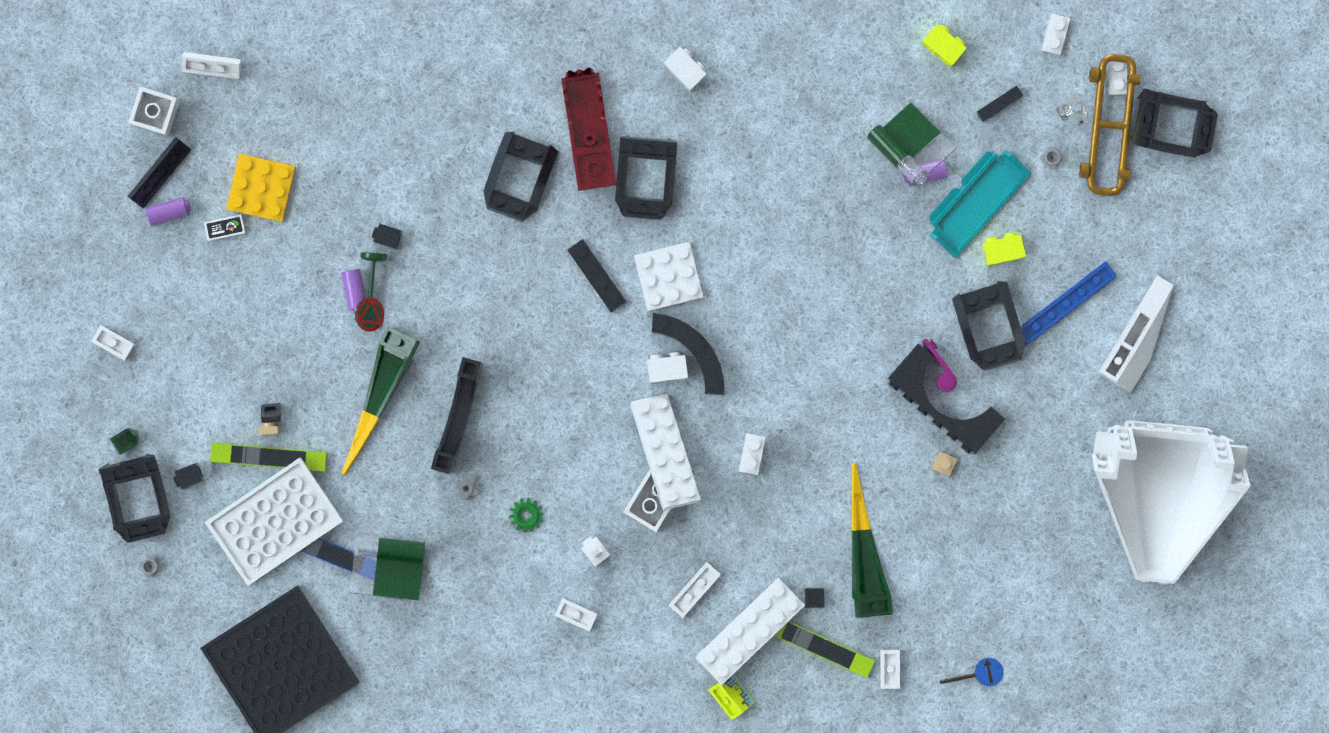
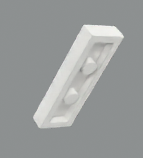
[182,52,241,79]
[669,562,721,618]

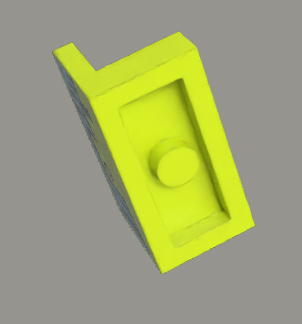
[708,674,755,720]

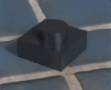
[261,403,281,423]
[805,588,824,608]

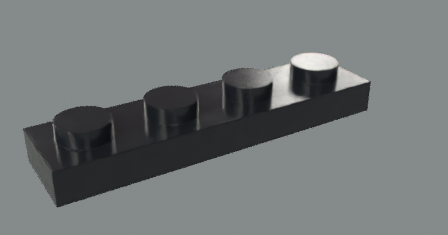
[128,137,192,208]
[567,239,626,312]

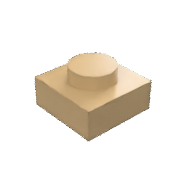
[258,422,280,435]
[932,451,957,477]

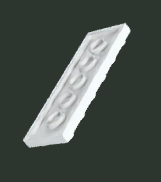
[630,394,701,510]
[695,578,805,686]

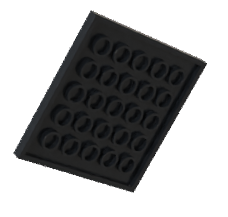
[200,585,360,733]

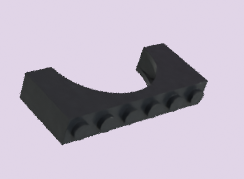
[887,343,1005,454]
[430,357,484,475]

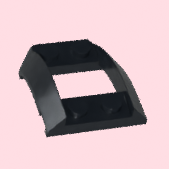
[1130,88,1218,158]
[483,131,559,222]
[615,135,678,220]
[952,281,1026,371]
[98,453,170,543]

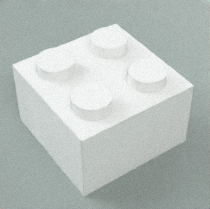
[128,87,180,137]

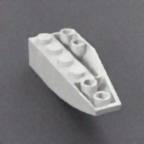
[1098,275,1174,393]

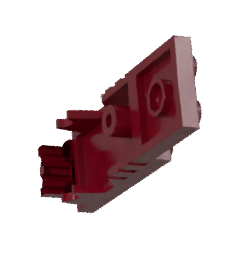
[561,67,616,191]

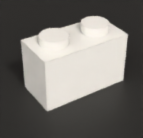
[663,47,707,92]
[647,352,688,383]

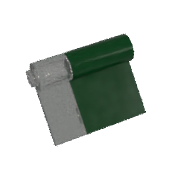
[867,102,957,185]
[350,535,425,601]

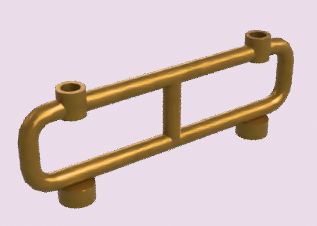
[1079,54,1141,196]

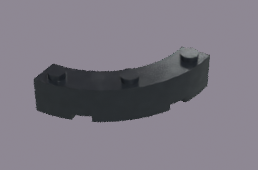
[651,313,724,396]

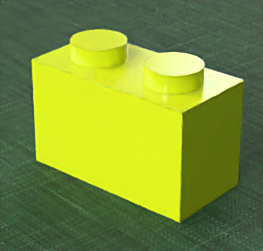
[921,24,966,68]
[982,232,1026,267]

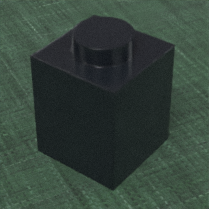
[372,223,402,250]
[173,463,205,489]

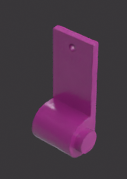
[921,338,957,392]

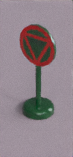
[355,252,387,332]

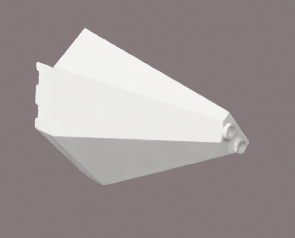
[1092,420,1250,584]

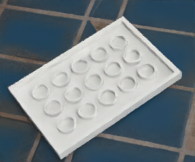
[205,457,344,586]

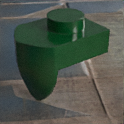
[109,428,139,455]

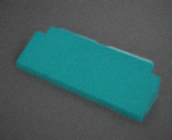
[929,151,1032,259]

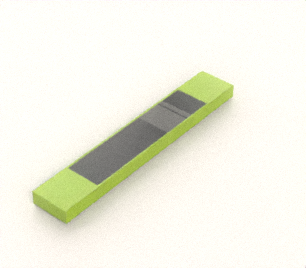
[210,443,327,472]
[774,621,875,678]

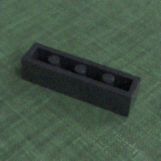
[976,86,1023,123]

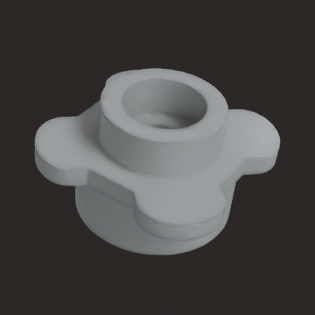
[1040,146,1063,169]
[456,478,478,500]
[139,555,162,578]

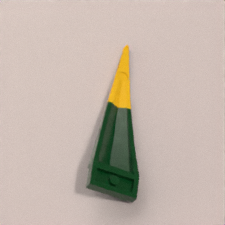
[342,326,420,475]
[852,463,893,618]

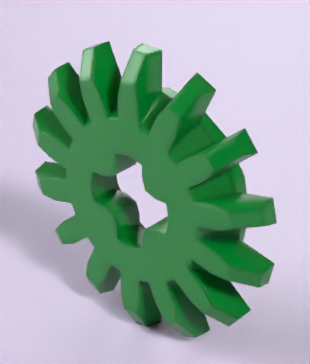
[509,498,544,532]

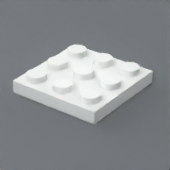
[634,242,703,311]

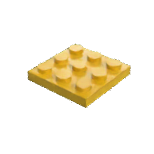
[226,154,295,222]

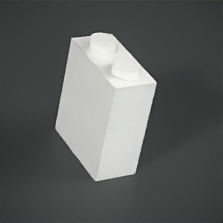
[738,433,766,476]

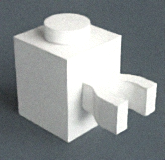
[581,536,611,566]

